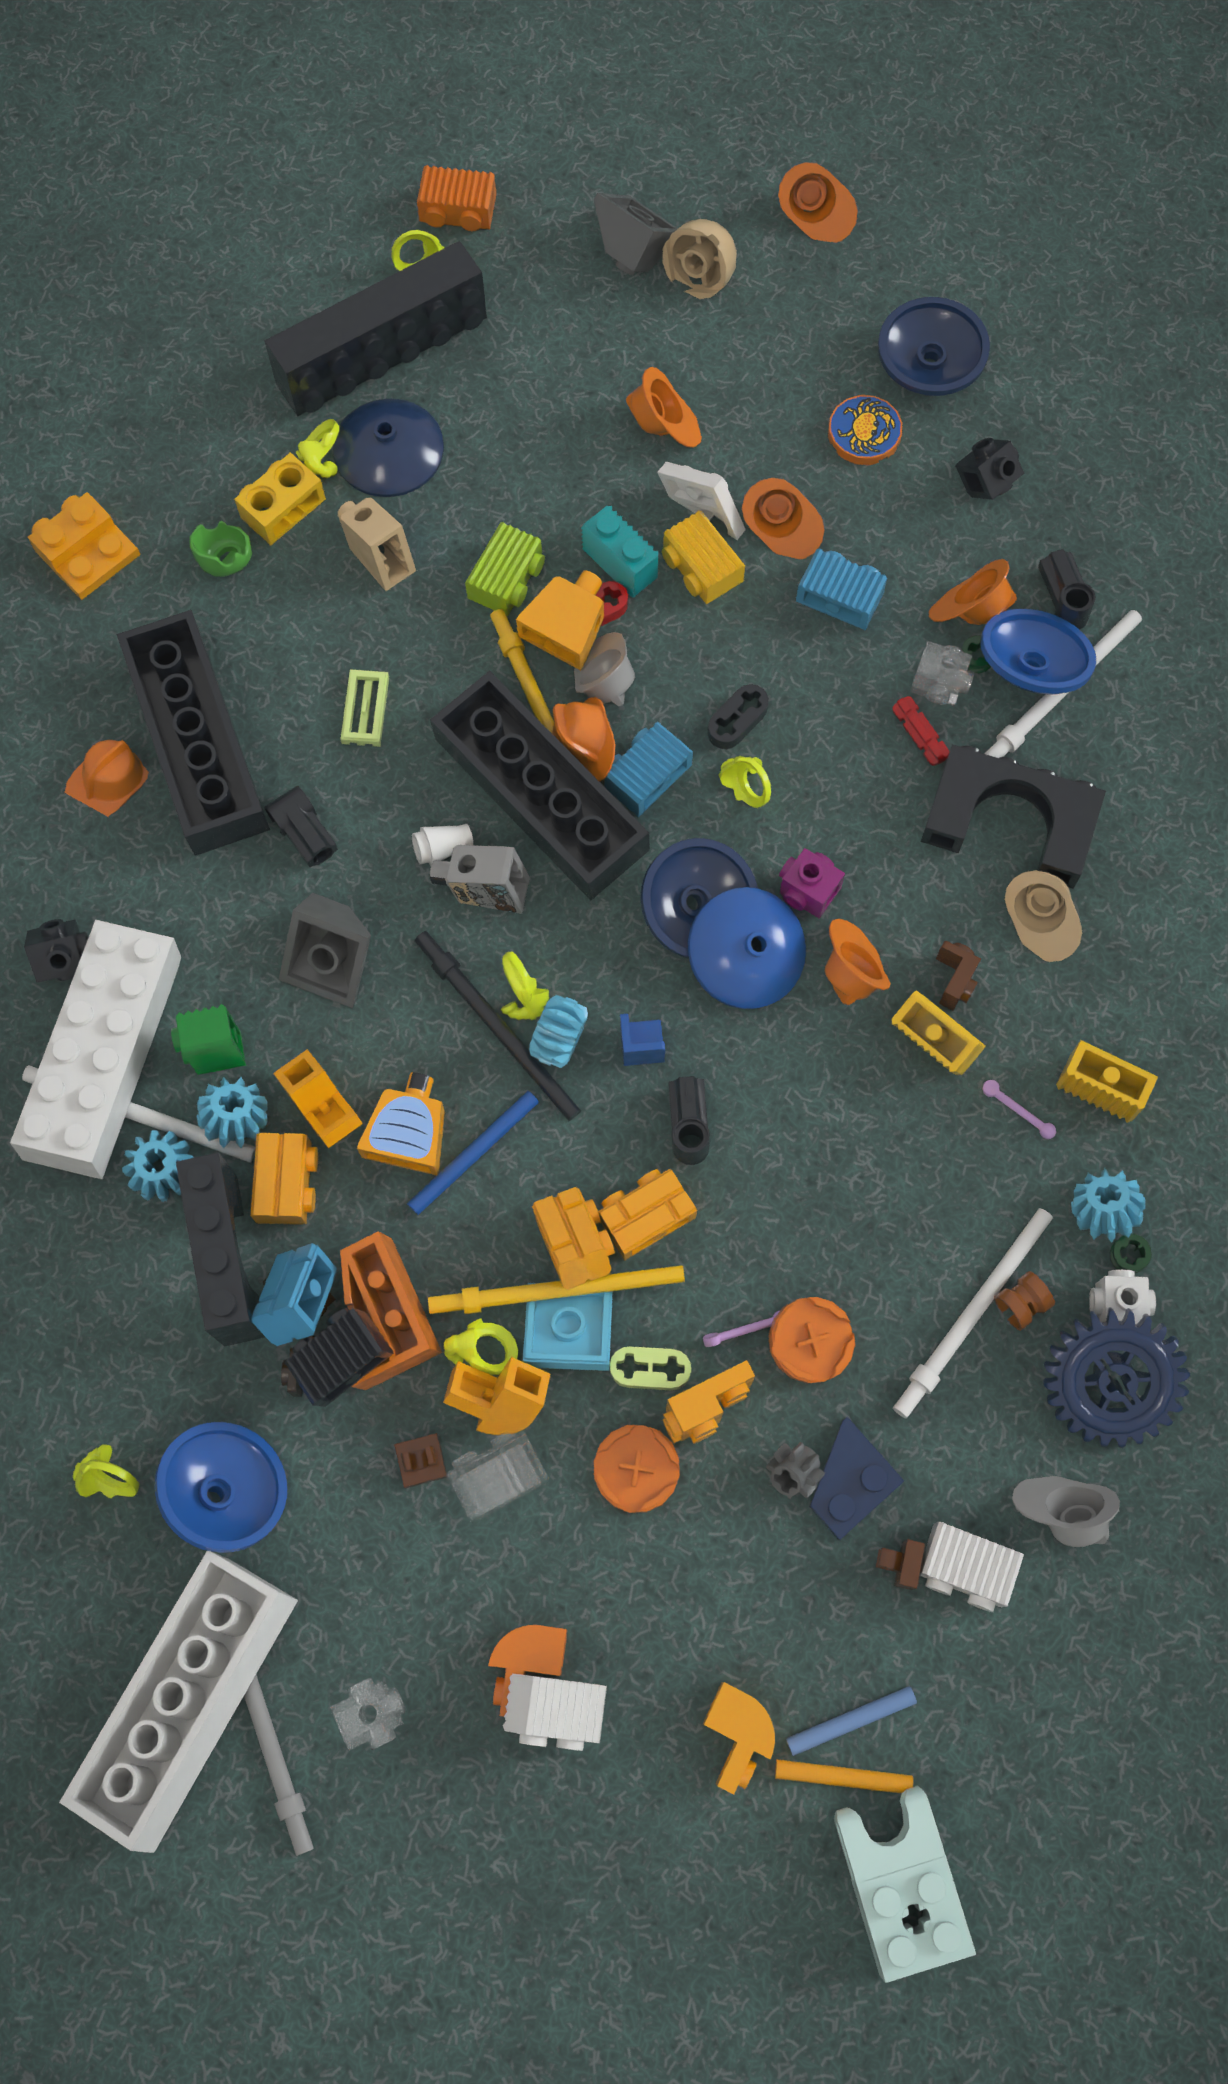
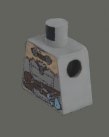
[430,845,530,914]

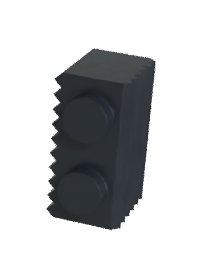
[284,1308,394,1407]

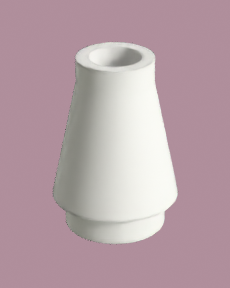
[412,824,473,866]

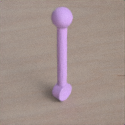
[982,1080,1056,1139]
[703,1311,779,1347]

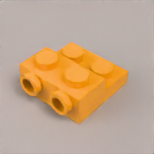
[28,492,141,600]
[662,1360,755,1444]

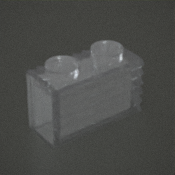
[446,1431,550,1524]

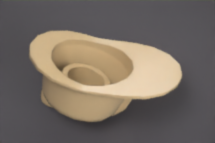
[1005,870,1082,962]

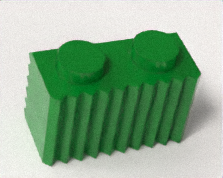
[171,1004,246,1075]

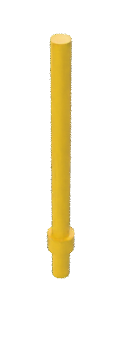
[490,609,554,733]
[428,1265,685,1314]

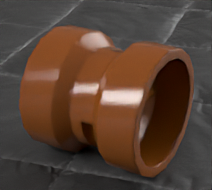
[994,1271,1055,1331]

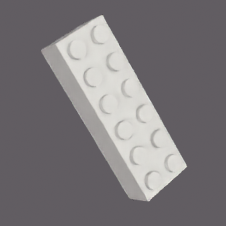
[10,920,181,1179]
[59,1551,298,1853]

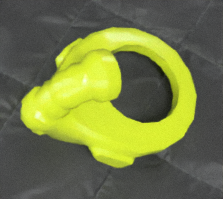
[391,230,444,271]
[296,419,339,478]
[718,756,771,808]
[501,951,549,1020]
[443,1318,518,1375]
[73,1444,139,1498]

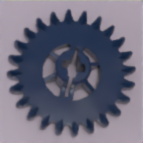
[1043,1307,1190,1448]

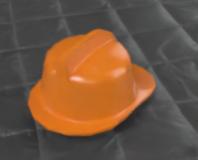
[778,162,858,243]
[626,367,702,448]
[742,478,825,559]
[929,559,1017,625]
[552,697,615,782]
[65,740,149,817]
[824,919,891,1005]

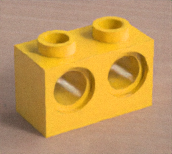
[234,452,326,546]

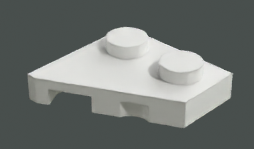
[657,462,746,540]

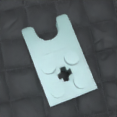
[834,1786,976,1983]

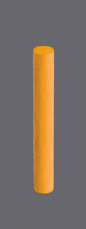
[775,1759,913,1794]

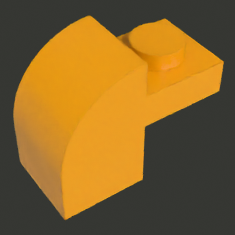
[273,1049,363,1148]
[443,1357,550,1435]
[703,1682,775,1795]

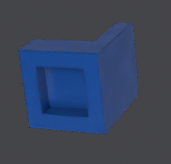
[620,1014,665,1066]

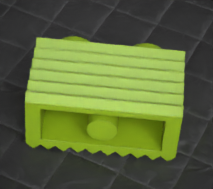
[465,522,545,616]

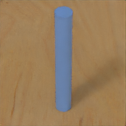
[786,1686,917,1756]

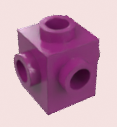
[779,848,845,919]

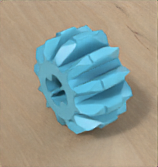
[529,995,588,1068]
[197,1077,268,1149]
[122,1130,194,1202]
[1071,1168,1145,1243]

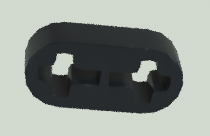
[708,684,769,749]

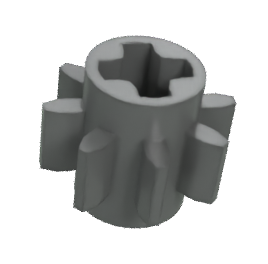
[766,1442,825,1499]

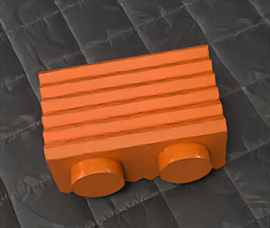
[417,165,496,231]

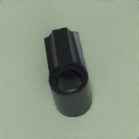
[1038,549,1096,630]
[264,785,338,867]
[668,1076,710,1165]

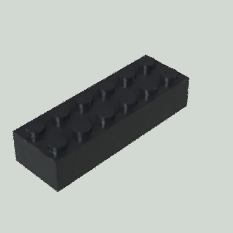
[264,241,487,417]
[116,610,270,856]
[430,670,650,901]

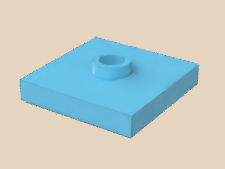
[523,1283,613,1371]

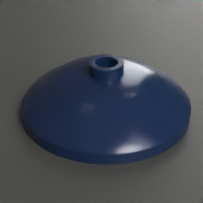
[878,297,990,396]
[333,399,444,497]
[641,838,758,958]

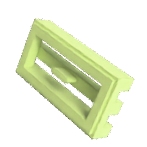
[341,670,389,747]

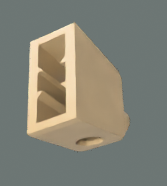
[338,498,416,591]

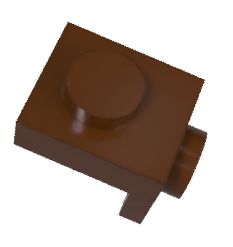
[936,941,981,1011]

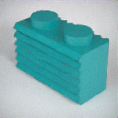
[581,506,658,598]

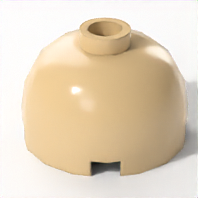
[662,219,737,299]

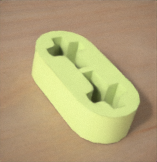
[610,1347,691,1390]

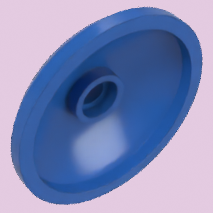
[980,609,1096,695]
[688,887,806,1009]
[155,1422,287,1553]

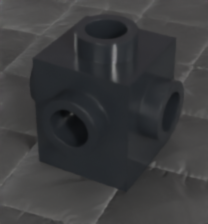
[955,438,1024,500]
[24,919,89,983]

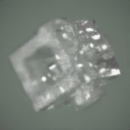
[911,641,975,706]
[330,1678,406,1751]

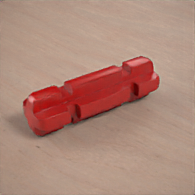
[892,696,950,766]

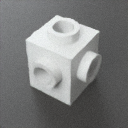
[1089,1270,1156,1324]

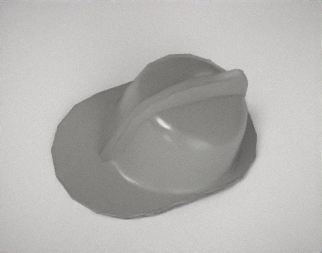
[574,632,635,706]
[1012,1476,1120,1547]

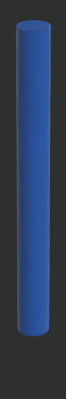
[407,1091,539,1215]

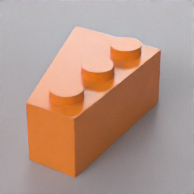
[340,1231,442,1390]

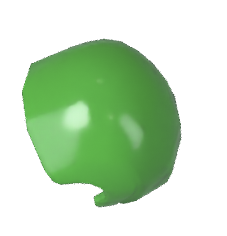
[189,521,252,577]

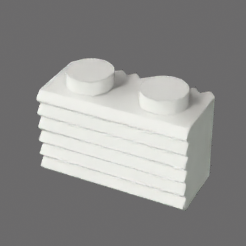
[919,1522,1024,1612]
[503,1673,607,1751]

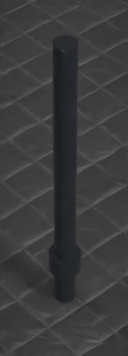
[415,931,581,1121]

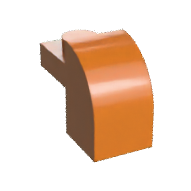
[488,1625,568,1717]

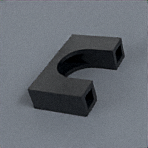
[921,744,1106,889]
[176,1152,265,1347]

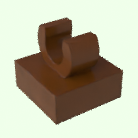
[394,1433,448,1489]
[875,1539,925,1590]

